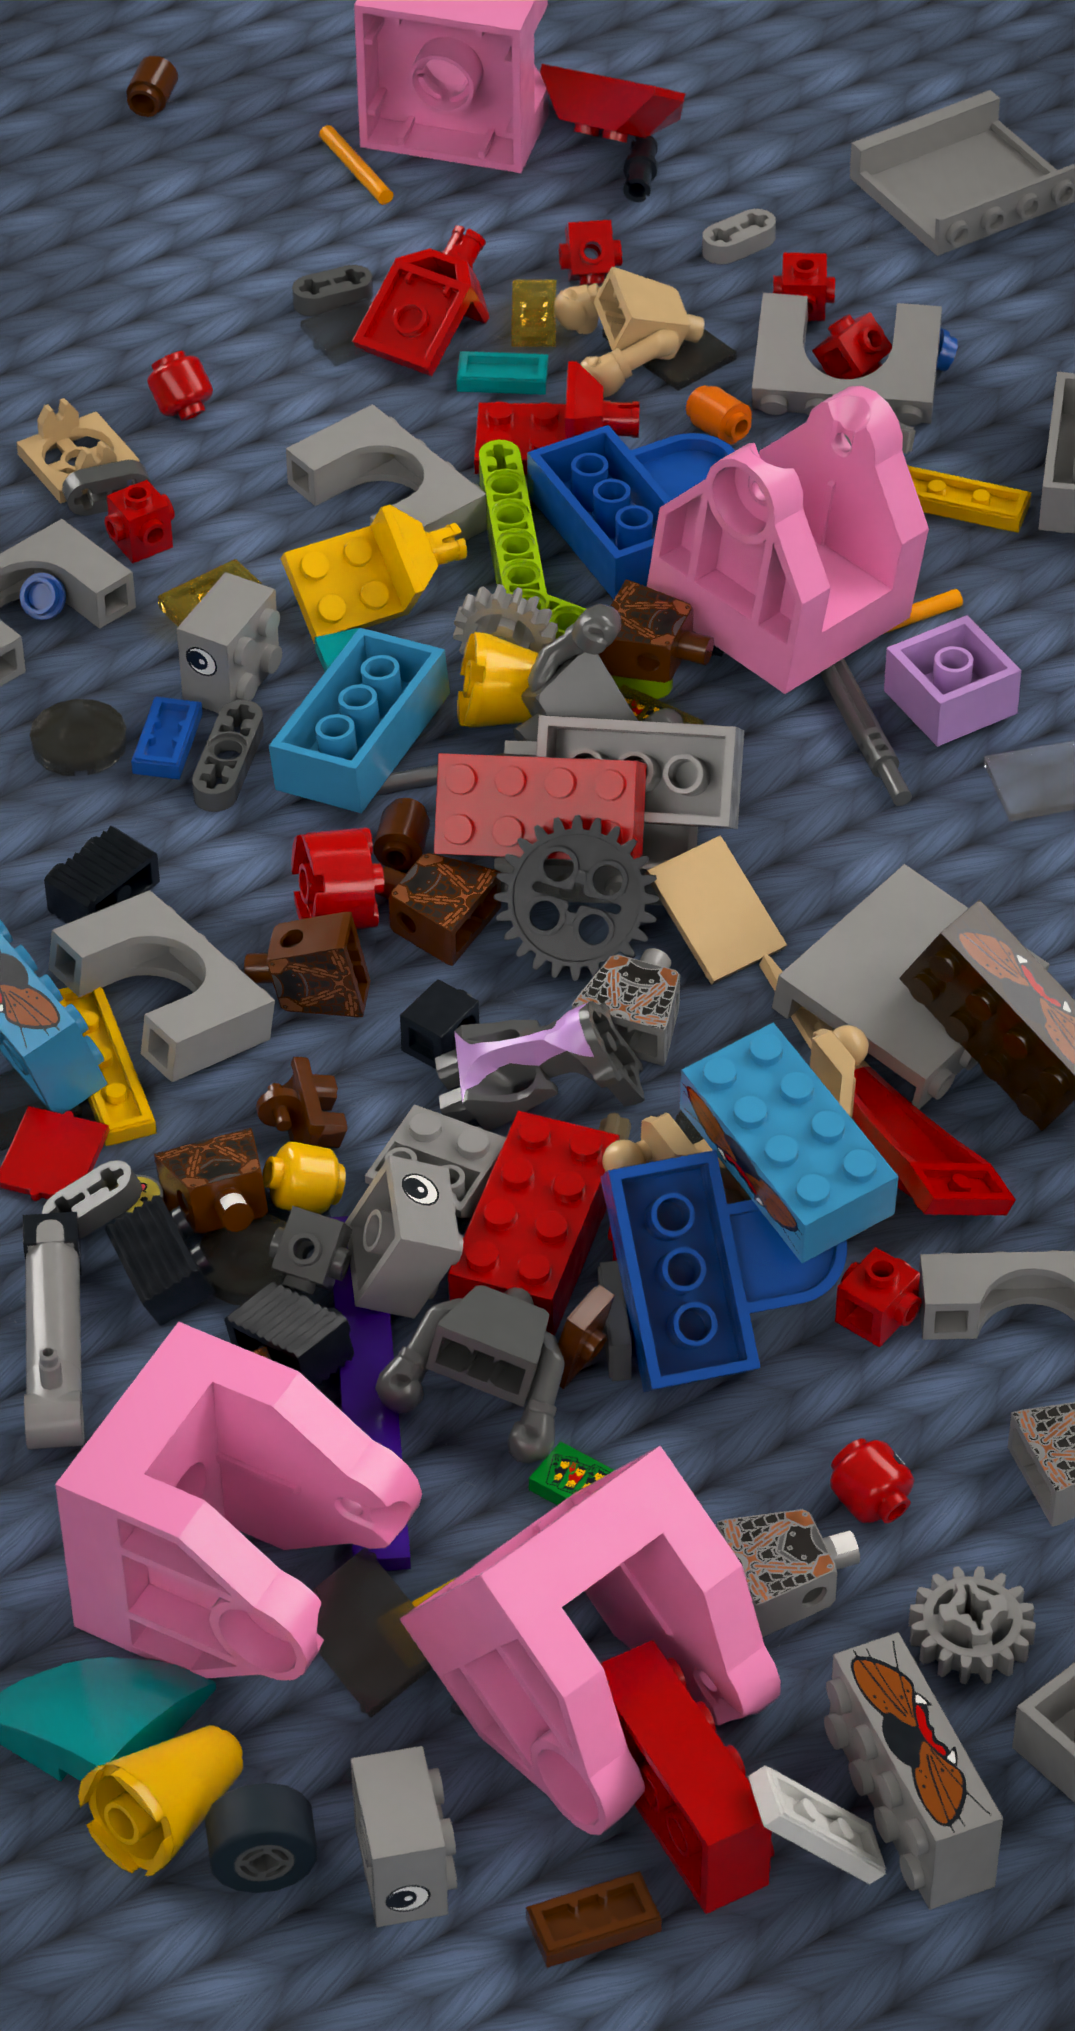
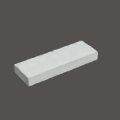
[748,1765,886,1884]

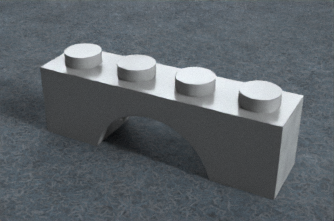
[918,1250,1075,1340]

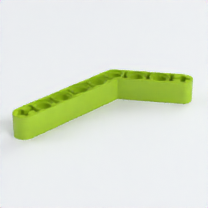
[479,440,673,700]

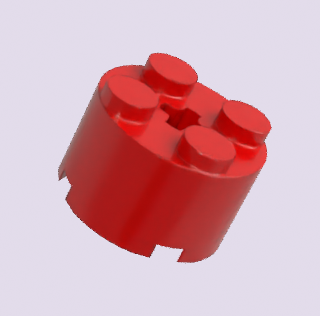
[291,827,384,929]

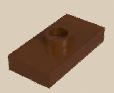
[558,1284,615,1389]
[526,1871,662,1968]

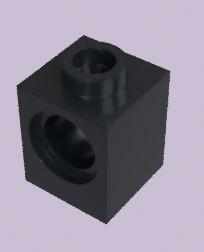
[400,979,479,1069]

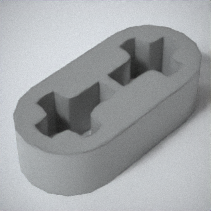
[702,209,776,264]

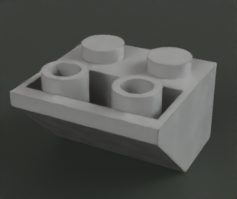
[365,1104,506,1218]

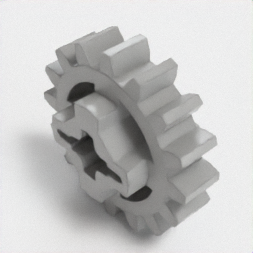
[453,584,558,654]
[909,1566,1036,1684]

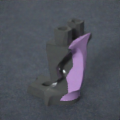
[435,1001,645,1131]

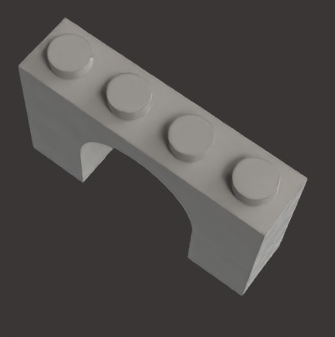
[752,293,942,426]
[286,404,487,541]
[0,519,136,687]
[48,890,275,1082]

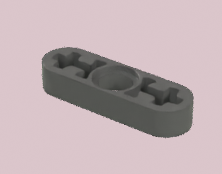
[192,699,264,812]

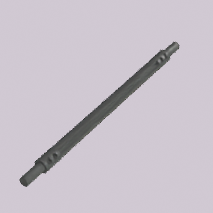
[820,658,912,806]

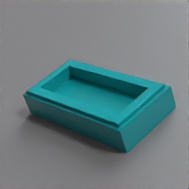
[457,351,548,395]

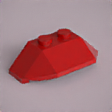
[540,63,685,143]

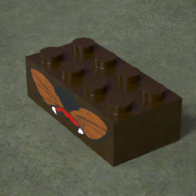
[899,899,1075,1131]

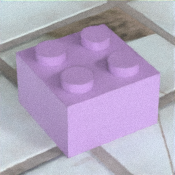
[884,615,1021,747]

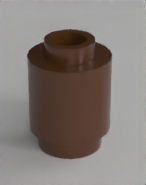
[126,56,178,117]
[373,798,430,870]

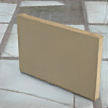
[645,835,787,985]

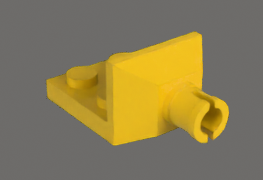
[281,504,467,644]

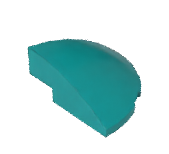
[0,1657,216,1781]

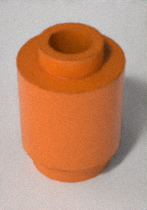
[686,385,752,445]

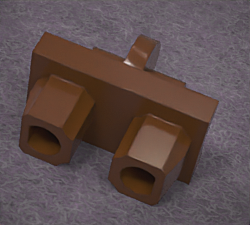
[256,1056,348,1148]

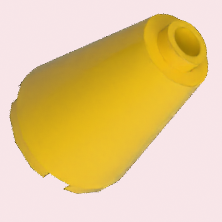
[457,632,538,728]
[78,1725,243,1876]

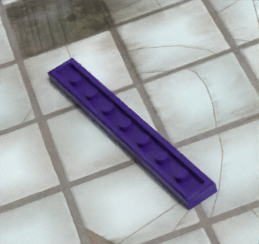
[329,1216,411,1573]

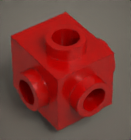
[559,220,622,286]
[773,252,835,322]
[812,312,892,379]
[104,480,175,563]
[835,1247,922,1348]

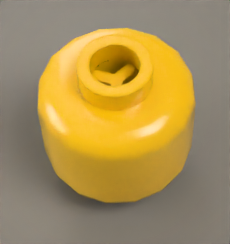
[262,1142,346,1215]

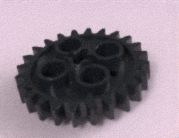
[494,815,659,981]

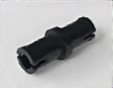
[623,136,658,202]

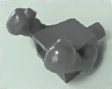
[513,603,684,742]
[375,1285,565,1464]

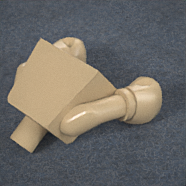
[554,267,704,398]

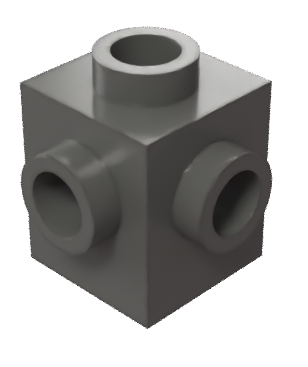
[269,1206,353,1295]

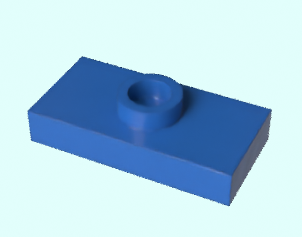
[131,696,203,780]

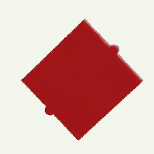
[0,1106,110,1201]

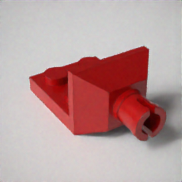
[352,225,490,376]
[474,361,640,475]

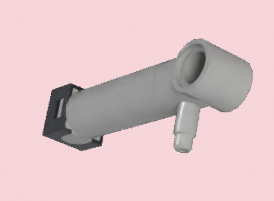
[23,1212,84,1450]

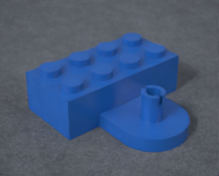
[527,425,735,600]
[601,1150,847,1392]

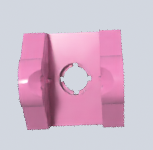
[354,0,548,173]
[647,386,929,694]
[55,1322,422,1680]
[400,1446,781,1835]

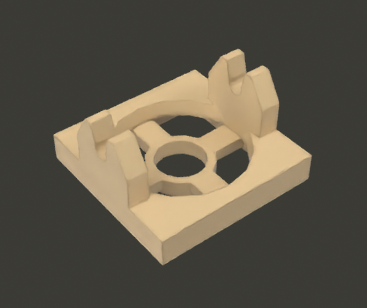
[17,398,140,504]

